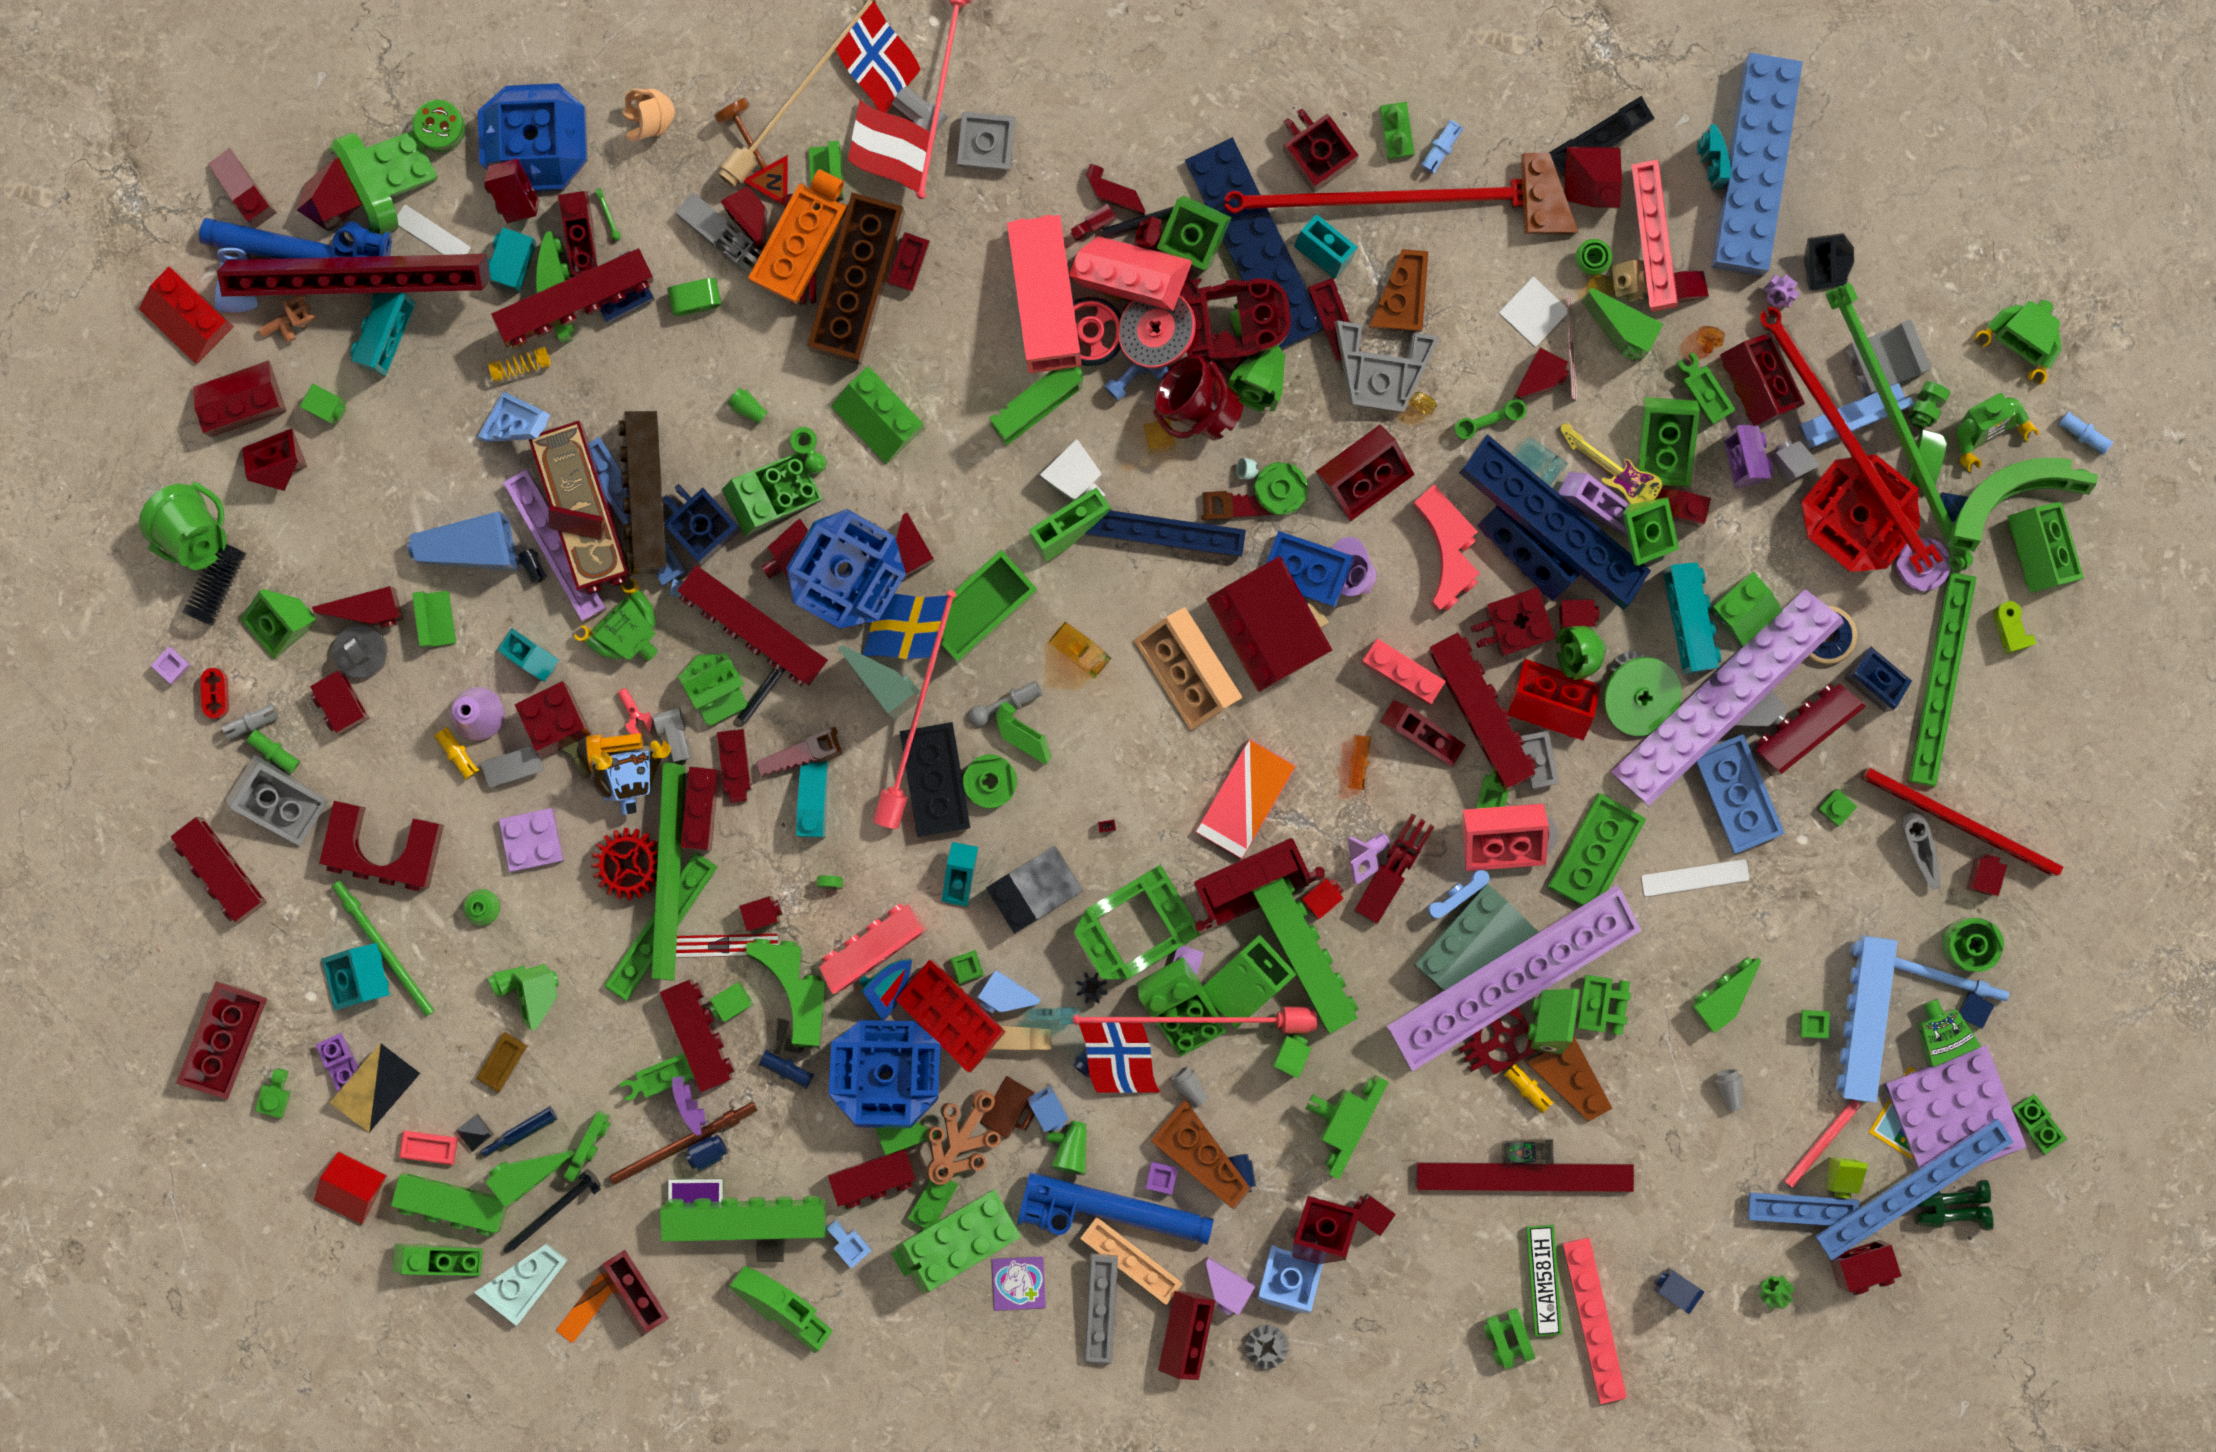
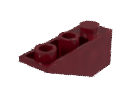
[558,191,598,275]

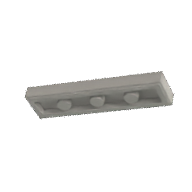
[1084,1253,1118,1364]

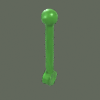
[595,188,621,241]

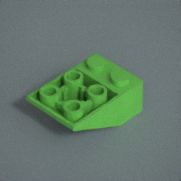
[721,453,823,537]
[1203,934,1297,1029]
[1137,957,1227,1057]

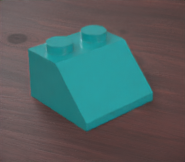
[321,943,390,1011]

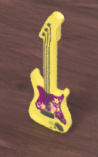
[1561,423,1662,504]

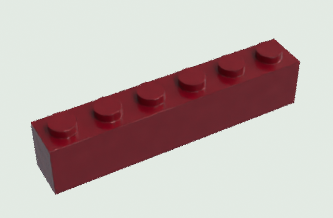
[491,248,653,348]
[677,565,828,687]
[1428,632,1537,792]

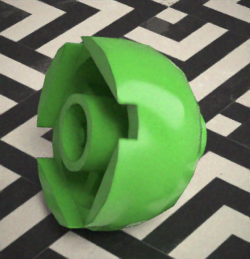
[1556,626,1606,680]

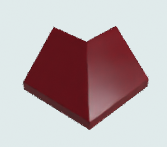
[297,158,362,231]
[721,186,768,251]
[242,428,307,491]

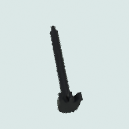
[503,1169,601,1254]

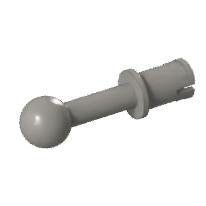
[968,681,1043,726]

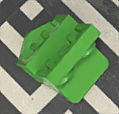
[677,652,747,725]

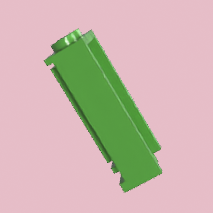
[989,367,1084,446]

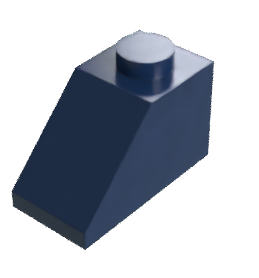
[1654,1268,1704,1314]

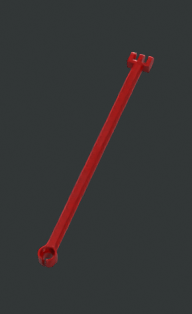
[1224,179,1523,214]
[1760,307,1943,575]

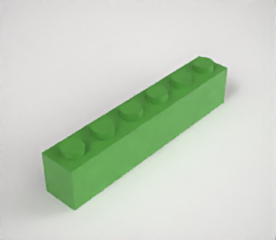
[1252,877,1359,1034]
[660,1195,827,1242]

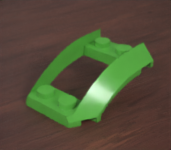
[1074,864,1201,979]

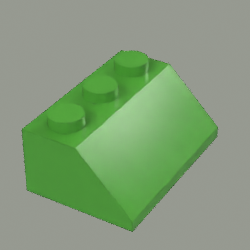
[831,366,925,465]
[2007,502,2084,593]

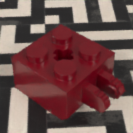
[1283,108,1359,193]
[1470,587,1555,657]

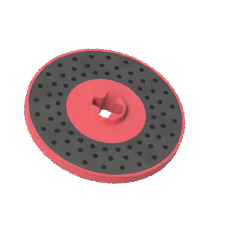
[1118,295,1196,369]

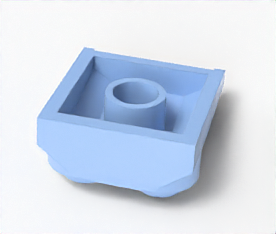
[1257,1245,1323,1314]

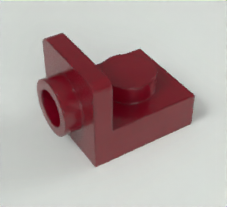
[1133,216,1164,252]

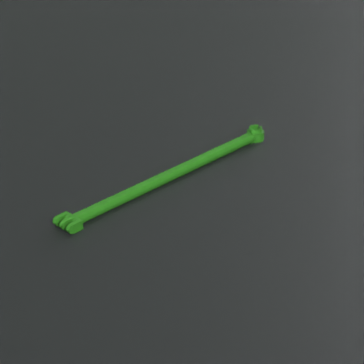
[1826,283,1973,571]

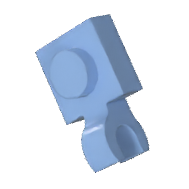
[827,1219,872,1268]

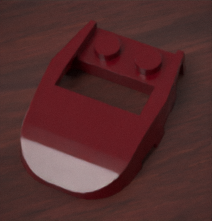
[1180,278,1291,361]

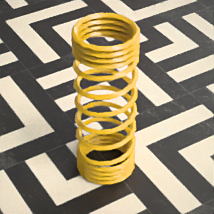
[488,347,551,383]

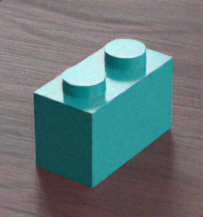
[1294,214,1358,279]
[488,227,537,292]

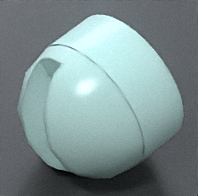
[1236,458,1259,480]

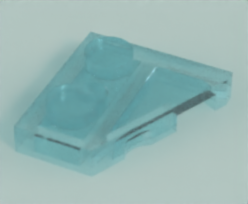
[1028,1006,1080,1025]

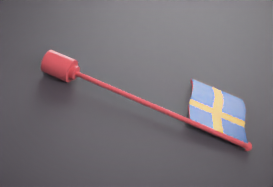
[863,590,956,829]

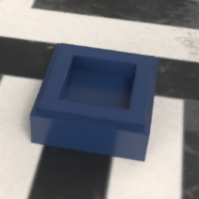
[1959,992,1995,1029]

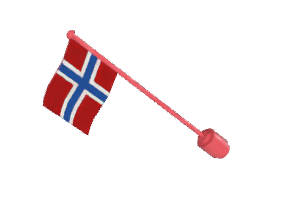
[1073,1007,1317,1093]

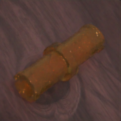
[1347,735,1372,790]

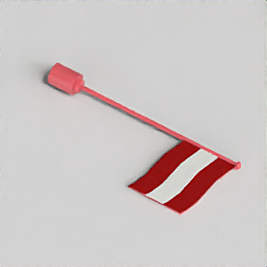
[848,0,971,199]

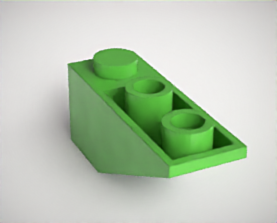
[1690,957,1761,1033]
[392,1243,483,1276]

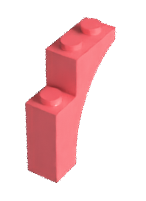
[1412,485,1480,612]

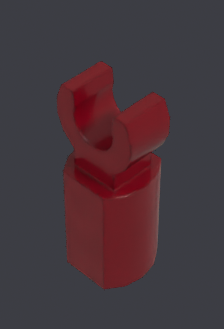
[1070,204,1116,241]

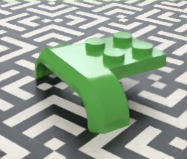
[328,130,438,235]

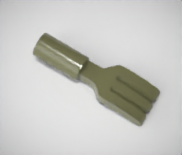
[562,741,591,779]

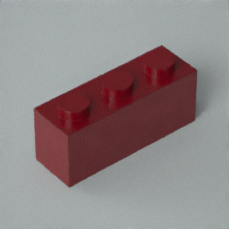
[681,767,720,851]
[828,1148,917,1209]
[598,1250,669,1337]
[1158,1291,1216,1380]

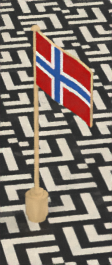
[718,0,921,188]

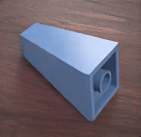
[407,511,519,571]

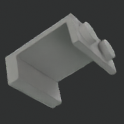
[1845,319,1931,396]

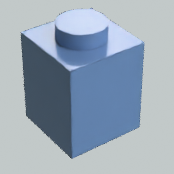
[1027,1085,1069,1132]

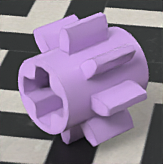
[1764,274,1799,308]

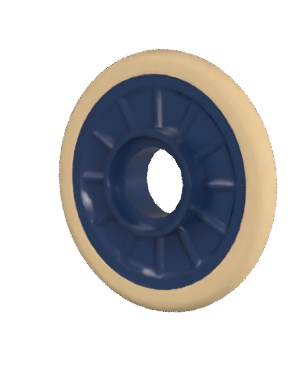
[1808,606,1857,665]

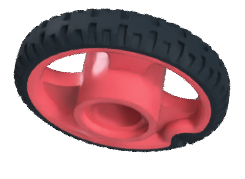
[1073,297,1121,366]

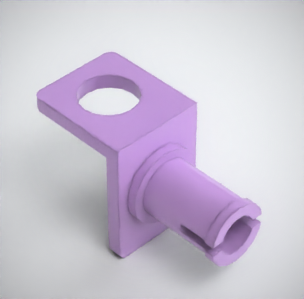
[1347,832,1390,884]

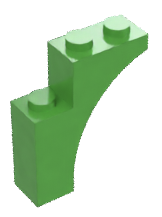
[746,939,826,1049]

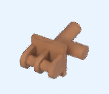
[259,295,316,343]

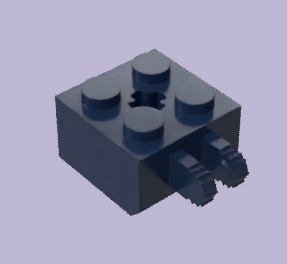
[662,484,741,565]

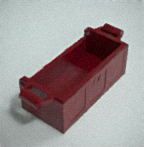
[1194,838,1325,934]

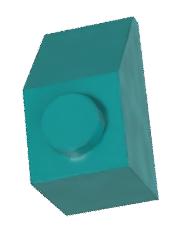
[497,628,559,682]
[941,842,978,907]

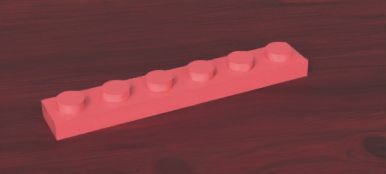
[1631,159,1678,312]
[1562,1237,1627,1404]

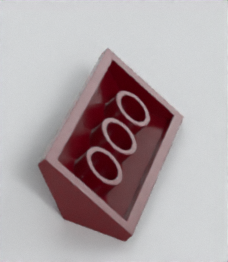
[175,981,267,1100]

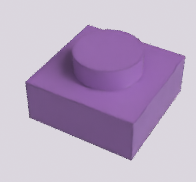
[1145,1161,1178,1194]

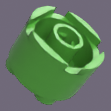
[1942,918,2004,972]

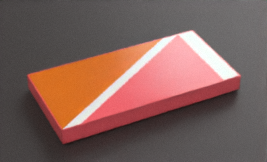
[1196,739,1296,859]

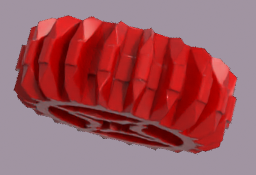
[591,828,658,901]

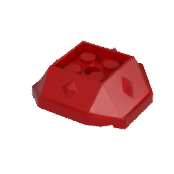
[1800,454,1920,573]

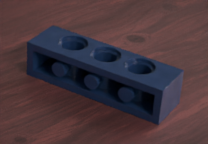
[1477,505,1580,602]

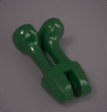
[1914,1180,1994,1231]

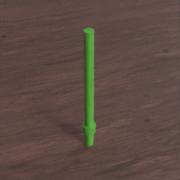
[331,880,435,1017]

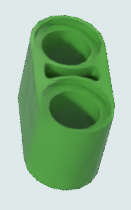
[667,278,722,316]

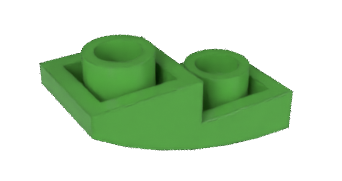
[1907,429,1948,488]
[2012,1094,2067,1156]

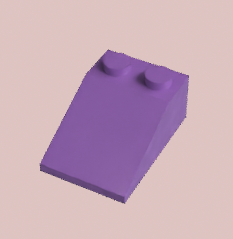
[1723,425,1773,489]

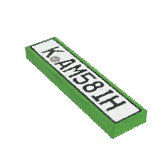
[1526,1225,1562,1336]

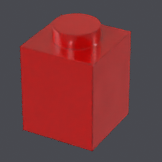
[1301,878,1344,920]

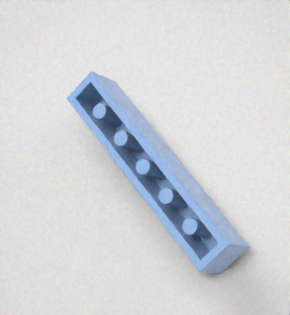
[1836,935,1898,1102]

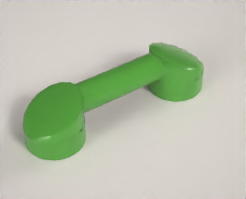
[1454,399,1527,439]

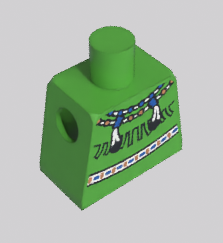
[1917,998,1981,1067]

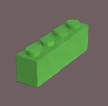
[391,1173,507,1236]

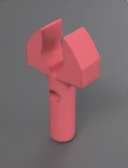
[618,688,654,734]

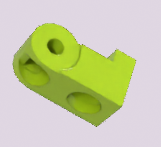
[1993,601,2037,654]

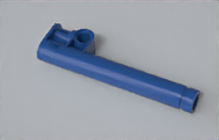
[199,218,392,259]
[1017,1172,1214,1245]

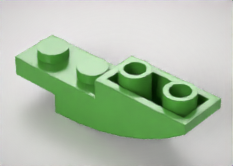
[536,231,575,343]
[728,1266,833,1354]

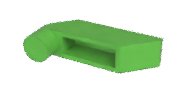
[996,702,1051,765]

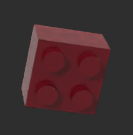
[514,681,591,758]
[1830,1240,1902,1295]

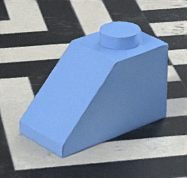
[978,970,1041,1013]

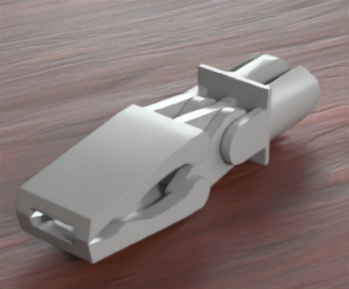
[675,192,762,275]

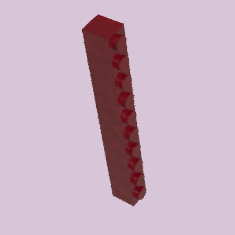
[217,254,491,297]

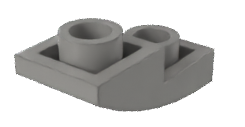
[480,745,544,787]

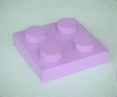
[499,808,564,872]

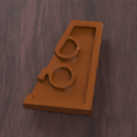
[1521,153,1578,234]
[1369,249,1429,332]
[1526,1036,1613,1121]

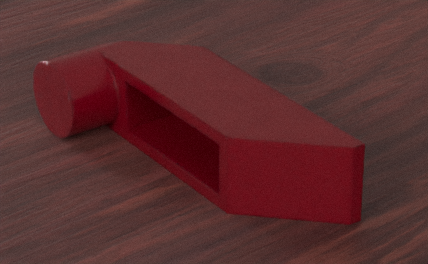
[1086,164,1145,216]

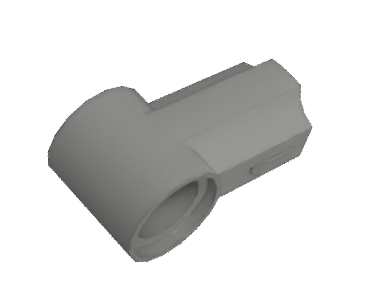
[892,86,948,133]
[653,707,691,763]

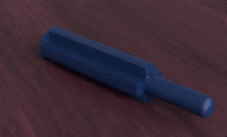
[481,1106,558,1157]

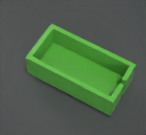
[941,549,1038,664]
[896,1189,1021,1293]

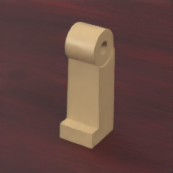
[992,1025,1052,1050]

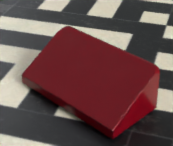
[548,505,606,540]

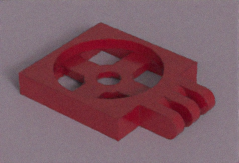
[1458,1007,1538,1075]

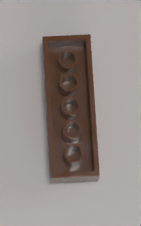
[807,192,905,365]

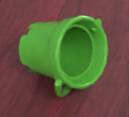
[139,482,227,570]

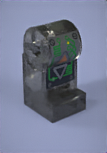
[1502,1138,1554,1164]

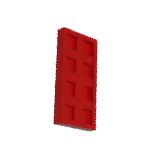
[895,959,1006,1073]

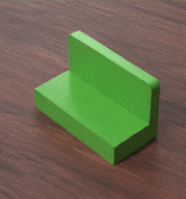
[809,141,844,199]
[412,591,456,648]

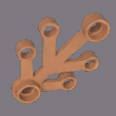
[926,1089,1000,1185]

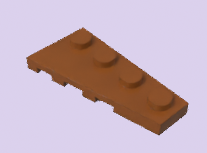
[1150,1100,1251,1210]

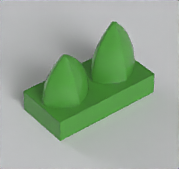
[1380,102,1415,160]

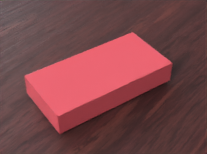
[399,1130,458,1165]

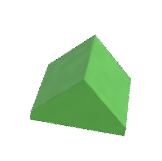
[1623,498,1679,566]

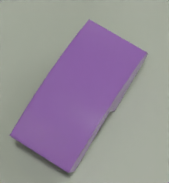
[316,1033,359,1092]
[672,1076,706,1135]

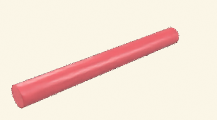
[1784,1099,1862,1188]

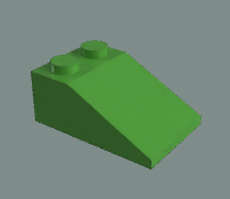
[1581,287,1663,361]
[1638,397,1700,487]
[485,1149,577,1207]

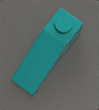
[796,761,828,838]

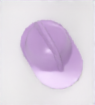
[1332,537,1377,597]

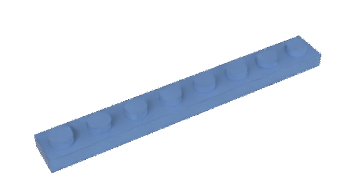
[1815,1119,2013,1261]

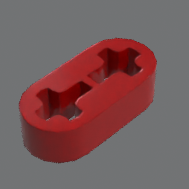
[200,668,229,719]

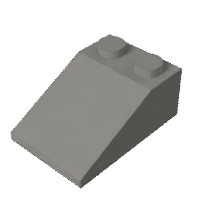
[226,754,328,846]

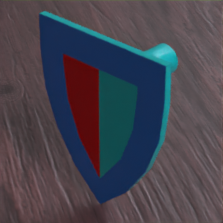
[859,959,912,1021]

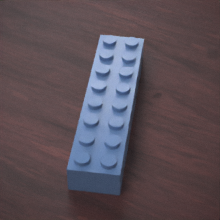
[1711,53,1803,276]

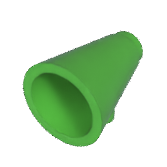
[1047,1121,1087,1176]

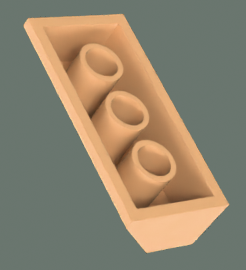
[1134,607,1243,730]

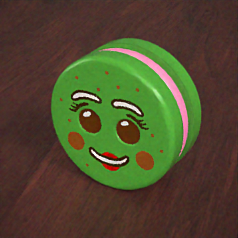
[413,100,465,153]

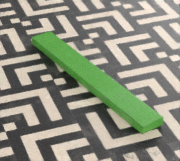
[1908,572,1977,787]
[652,763,686,981]

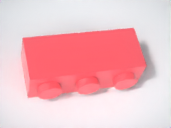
[1361,638,1446,706]

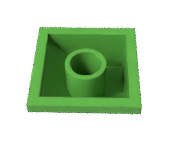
[240,589,316,660]

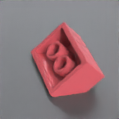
[1462,803,1549,871]

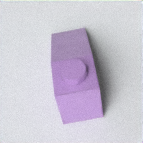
[1558,472,1629,537]

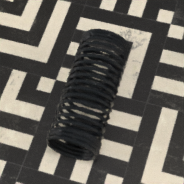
[182,544,247,626]

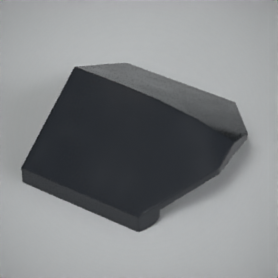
[1804,233,1854,290]

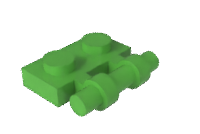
[1577,975,1631,1035]

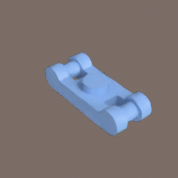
[1428,870,1489,918]

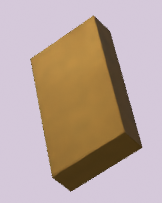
[476,1032,528,1092]

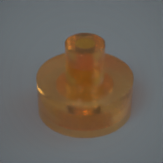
[1696,326,1725,353]

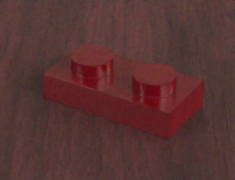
[887,232,930,292]

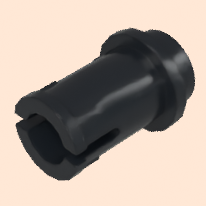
[518,548,547,585]

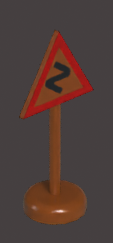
[714,98,788,205]

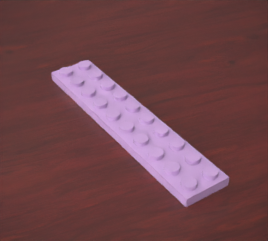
[1611,589,1844,807]
[1387,885,1641,1071]

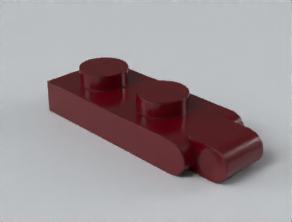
[717,729,751,804]

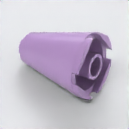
[451,687,505,741]

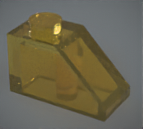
[1048,622,1112,679]

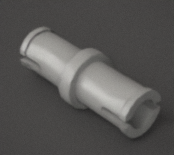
[222,703,279,741]

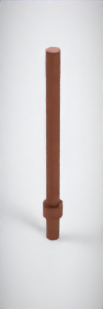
[609,1101,758,1185]

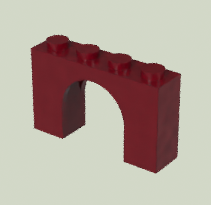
[319,801,444,892]

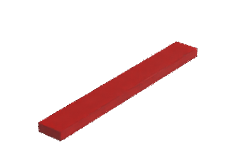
[1861,768,2064,876]

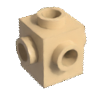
[1611,260,1648,302]

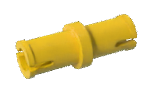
[433,727,479,780]
[1504,1063,1554,1114]

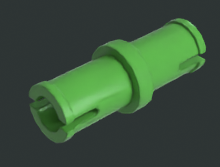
[246,729,300,775]

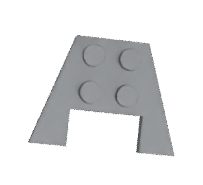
[1334,321,1439,413]

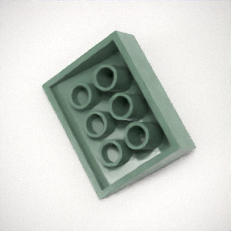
[838,645,921,720]
[1413,884,1539,991]

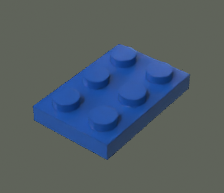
[1266,531,1354,608]

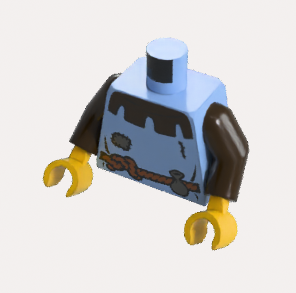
[590,741,671,815]

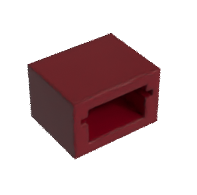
[1098,819,1116,833]

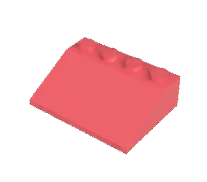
[819,903,928,994]

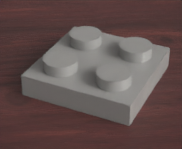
[957,112,1016,171]

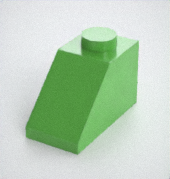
[514,964,559,1031]
[1272,1034,1311,1078]
[875,1121,938,1156]

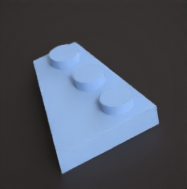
[477,391,551,442]

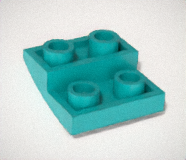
[1697,124,1731,190]

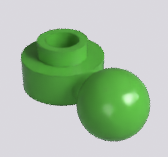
[790,427,827,474]

